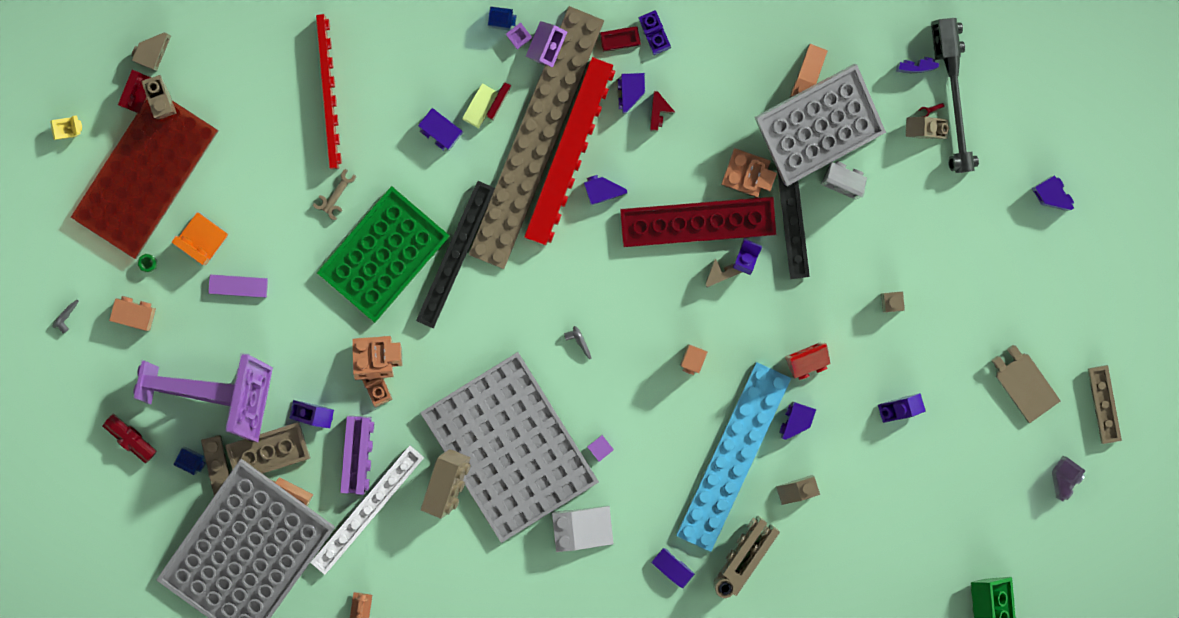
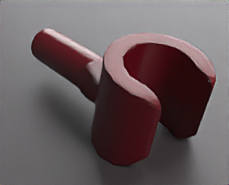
[918,103,945,117]

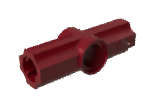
[102,414,157,464]

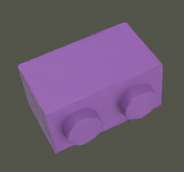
[526,21,567,67]

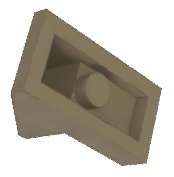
[705,259,742,287]

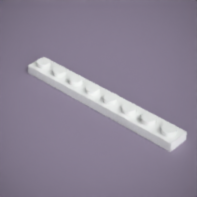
[310,445,425,575]

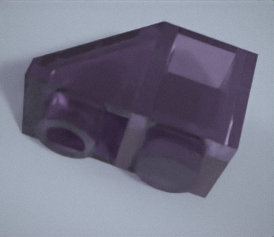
[1052,456,1086,501]

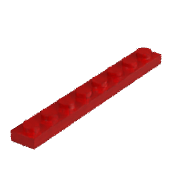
[316,14,342,169]

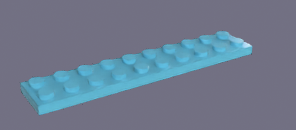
[676,362,791,552]

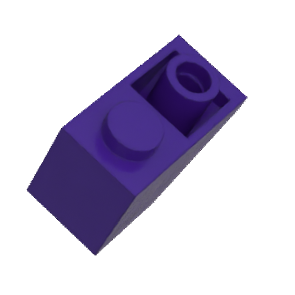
[618,73,645,114]
[1032,175,1074,211]
[878,393,926,423]
[779,402,816,440]

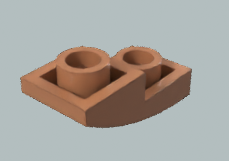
[362,378,393,408]

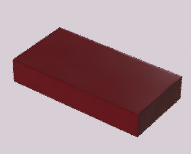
[600,26,641,52]
[487,83,511,121]

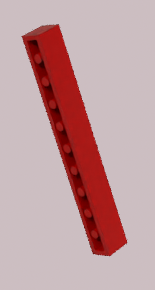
[525,57,616,246]

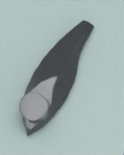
[53,300,79,334]
[564,326,592,360]

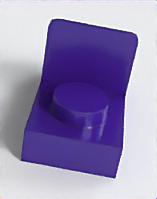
[733,238,762,275]

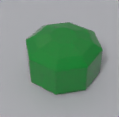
[137,254,158,273]

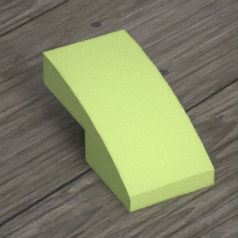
[462,83,498,129]

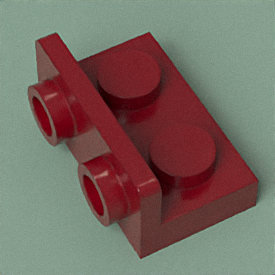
[118,69,152,114]

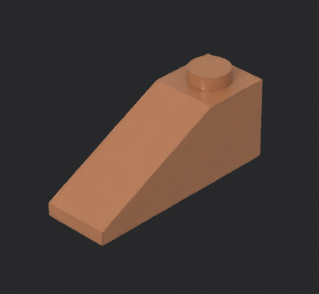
[789,44,828,98]

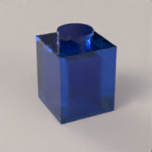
[488,6,517,30]
[173,447,206,475]

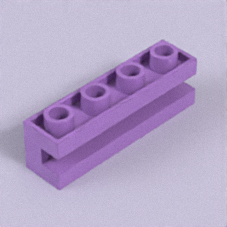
[340,415,375,495]

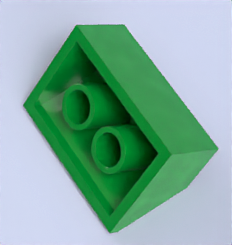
[971,577,1016,618]

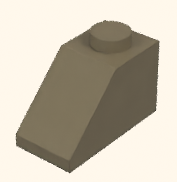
[131,32,171,71]
[776,475,820,505]

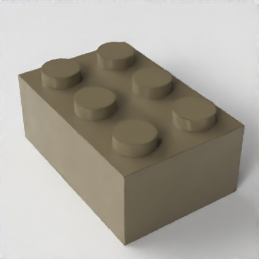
[421,449,471,519]

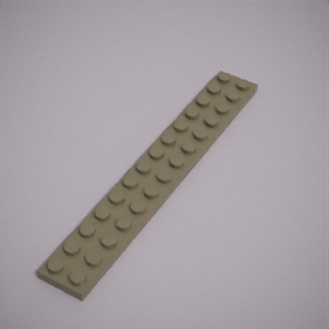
[469,6,604,269]

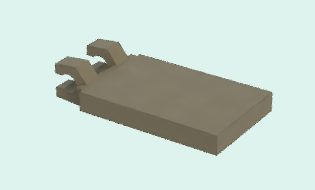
[991,345,1061,423]

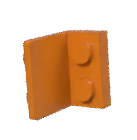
[172,212,228,265]

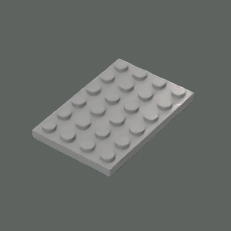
[754,64,886,186]

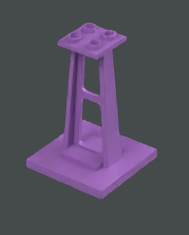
[133,353,273,442]

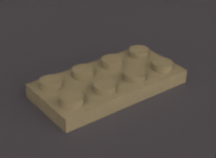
[225,422,311,474]

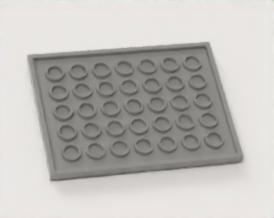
[157,459,335,618]

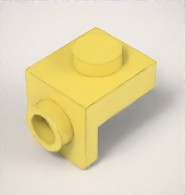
[50,115,82,140]

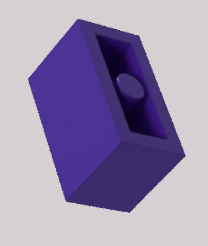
[418,108,464,151]

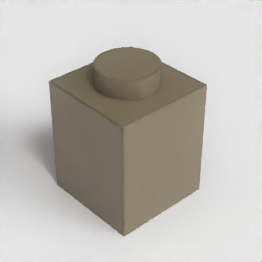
[881,291,905,312]

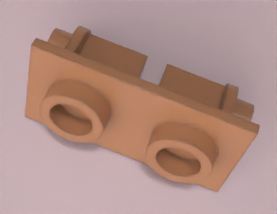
[350,592,373,618]

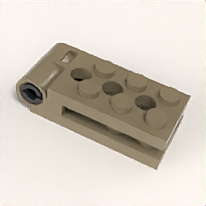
[714,516,780,598]

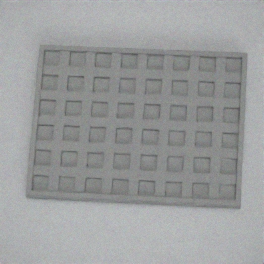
[420,352,599,543]

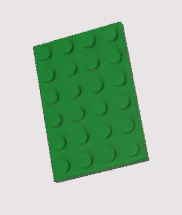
[317,186,450,323]

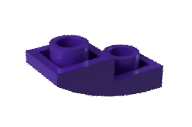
[638,10,671,55]
[896,57,940,73]
[651,548,695,588]

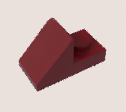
[650,91,675,132]

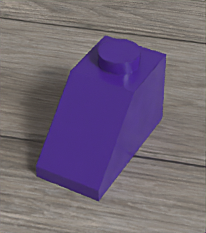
[584,175,628,205]
[289,400,334,428]

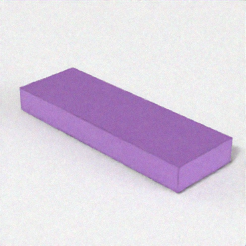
[208,275,268,298]

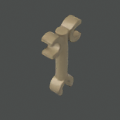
[313,169,356,220]

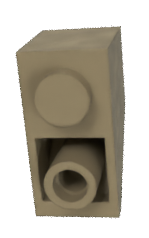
[142,75,177,120]
[906,117,949,139]

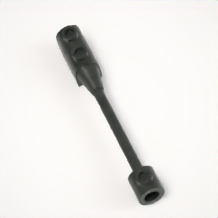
[931,18,979,173]

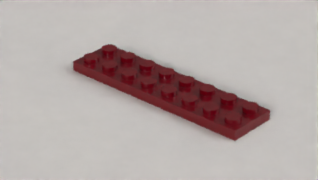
[620,197,776,247]

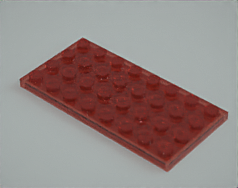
[71,99,219,259]

